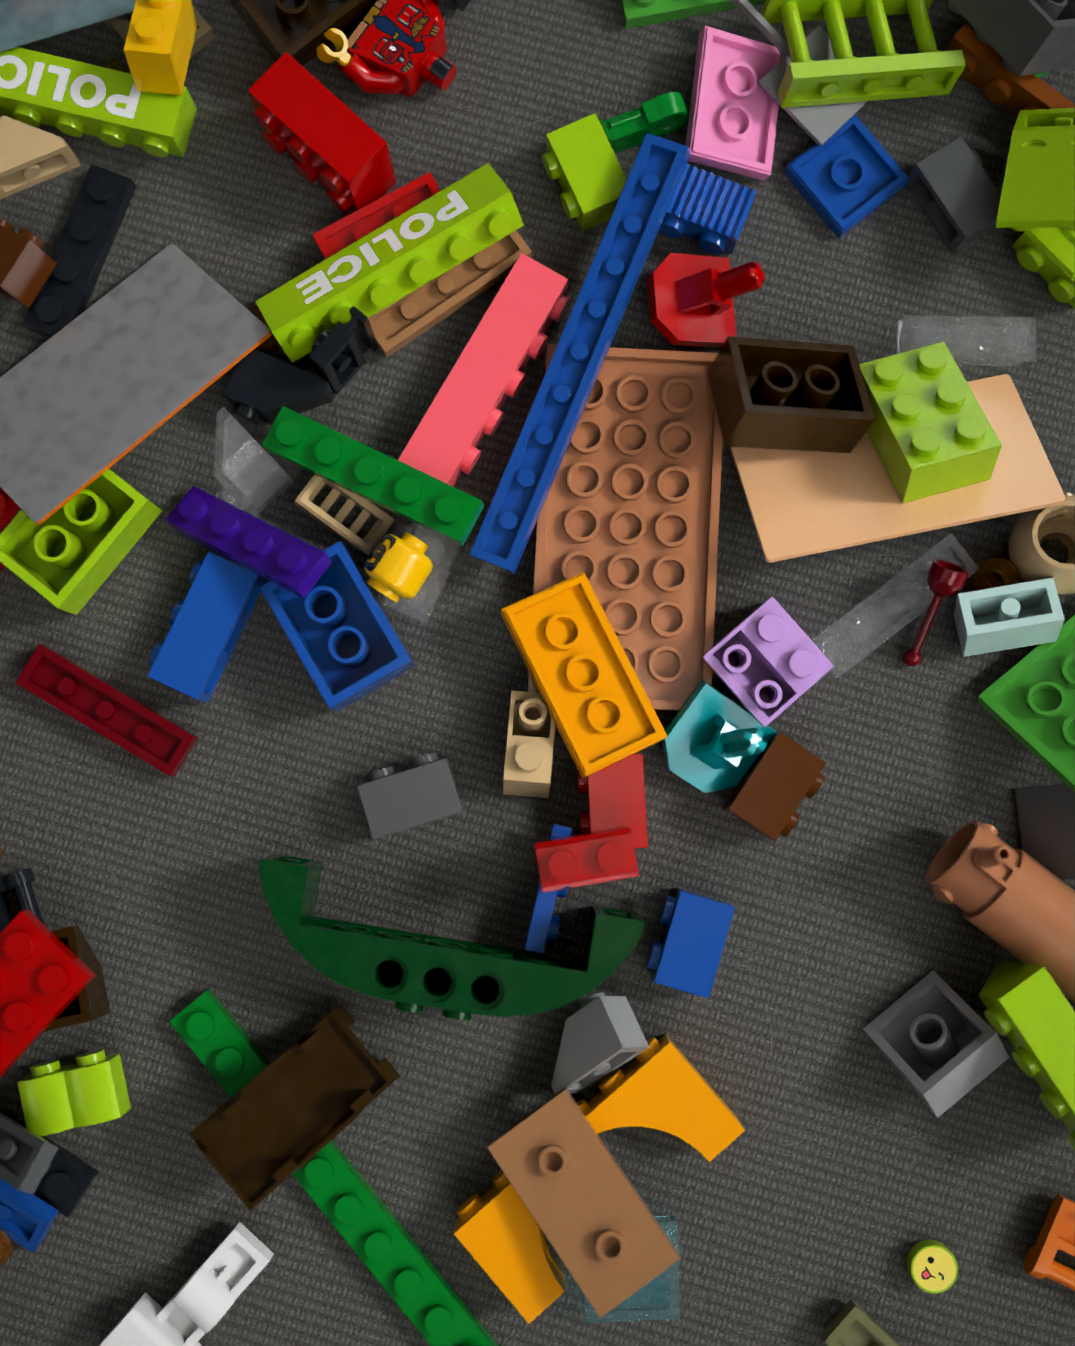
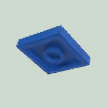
[784,115,910,239]

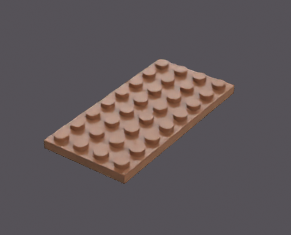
[528,344,723,712]

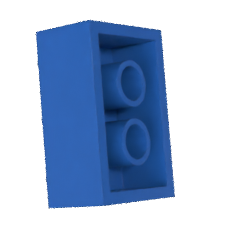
[260,541,416,712]

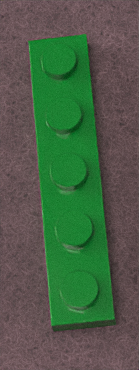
[261,406,485,546]

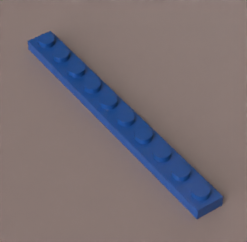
[470,133,690,574]

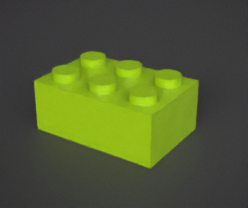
[859,341,1002,504]
[0,468,163,615]

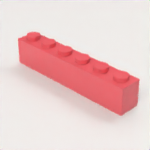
[398,253,571,487]

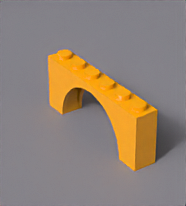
[454,1034,745,1324]

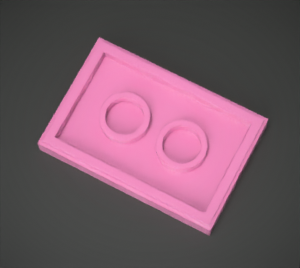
[685,26,781,181]

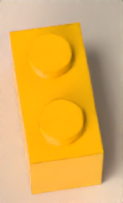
[124,0,198,95]

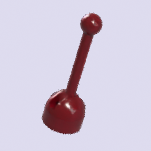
[903,559,969,667]

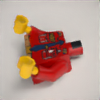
[317,0,457,97]

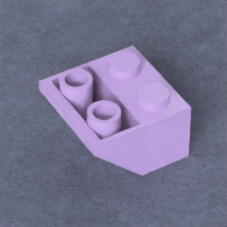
[702,596,834,728]

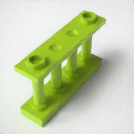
[761,0,966,108]

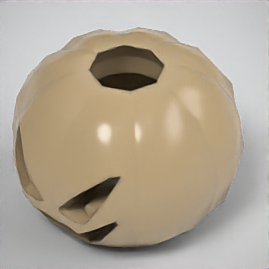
[1008,492,1075,595]

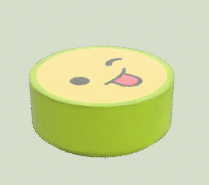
[906,1240,958,1294]

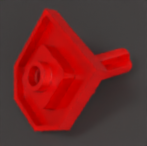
[647,253,765,348]

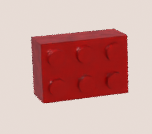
[247,52,396,213]

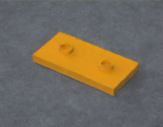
[500,572,668,779]

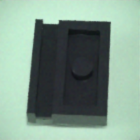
[309,306,379,395]

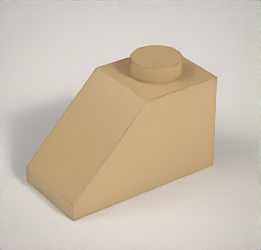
[0,115,81,199]

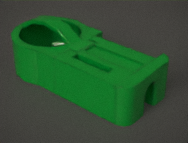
[599,92,689,154]

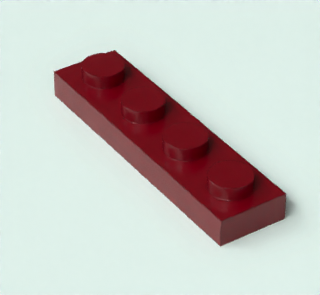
[15,644,199,777]

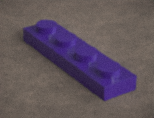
[165,486,332,599]

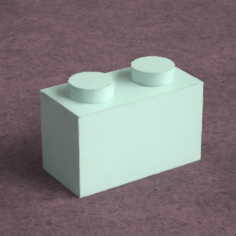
[954,577,1065,657]

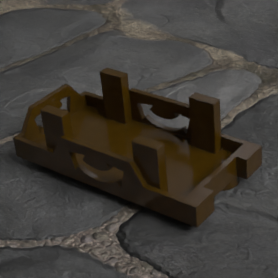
[189,1003,400,1211]

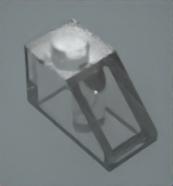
[214,407,293,517]

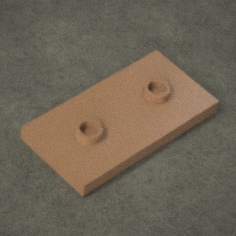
[487,1089,680,1318]

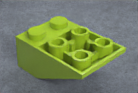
[996,108,1075,231]

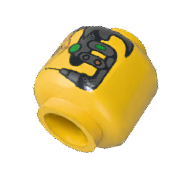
[364,531,433,603]

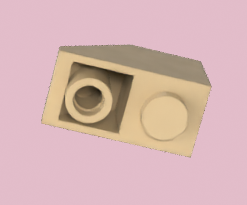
[503,691,555,798]

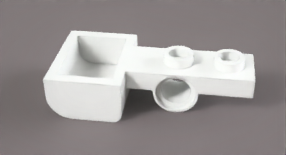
[98,1222,274,1346]

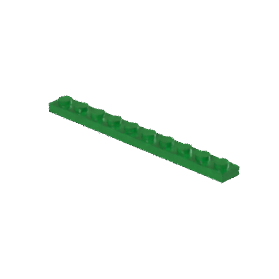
[169,989,499,1346]

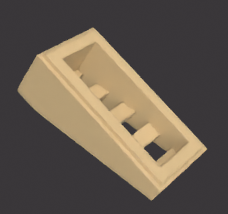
[293,474,395,556]

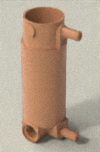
[925,820,1075,1004]

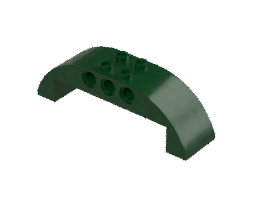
[258,854,644,1020]

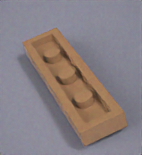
[368,230,532,358]

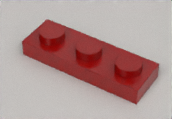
[312,172,440,259]

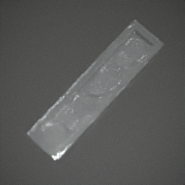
[812,533,980,680]

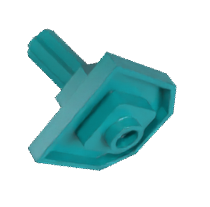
[662,680,776,793]

